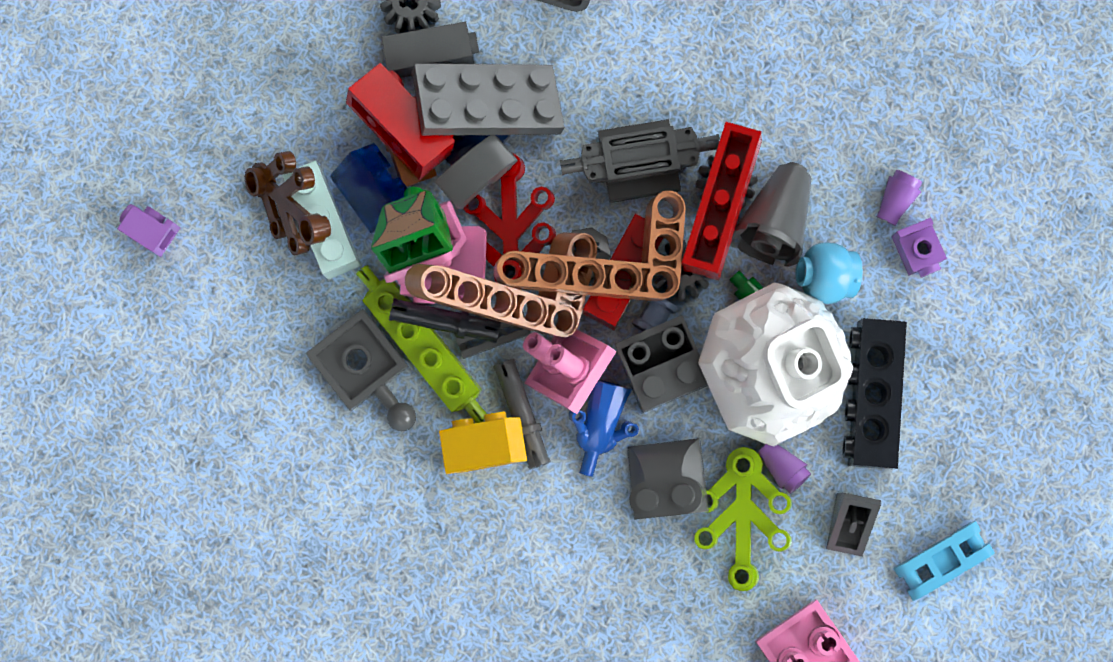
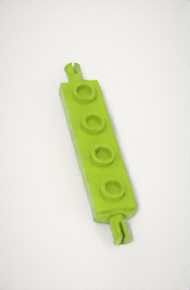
[356,265,487,423]

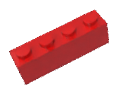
[682,122,762,281]

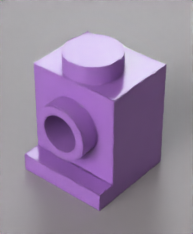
[117,204,181,257]
[891,217,947,278]

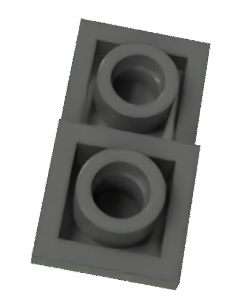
[435,135,518,209]

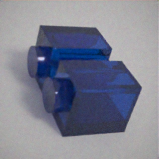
[329,143,408,234]

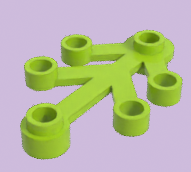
[694,447,792,591]

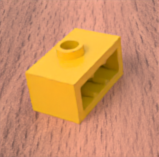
[439,412,527,474]

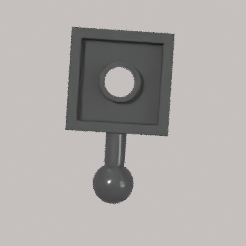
[305,309,416,432]

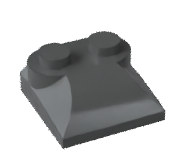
[628,438,709,520]

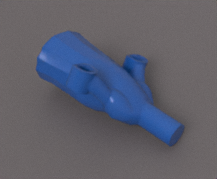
[568,380,639,477]

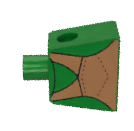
[371,187,453,273]

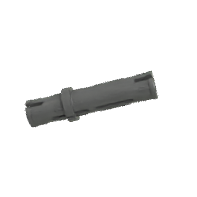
[493,359,551,470]

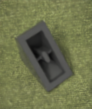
[826,493,881,557]

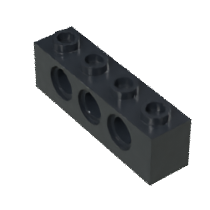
[842,318,907,470]

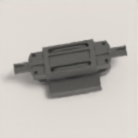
[560,119,720,203]

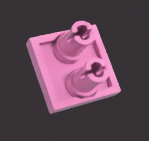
[523,330,616,414]
[755,599,860,662]

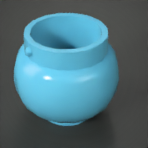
[795,242,863,304]

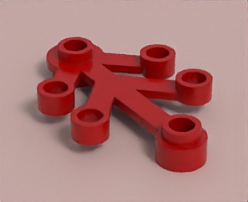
[463,152,556,290]

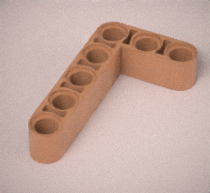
[493,191,686,301]
[405,232,597,337]

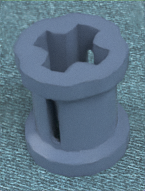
[632,299,678,332]

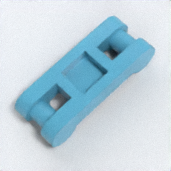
[894,520,995,601]

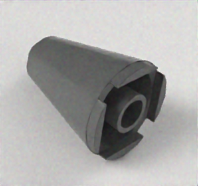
[732,162,812,267]

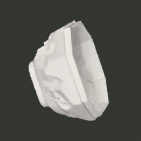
[698,282,853,447]

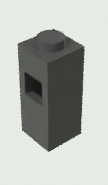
[381,21,479,78]

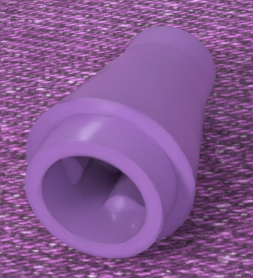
[876,170,922,226]
[758,444,811,494]

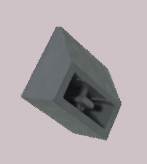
[615,315,708,414]

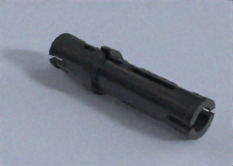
[389,298,501,343]

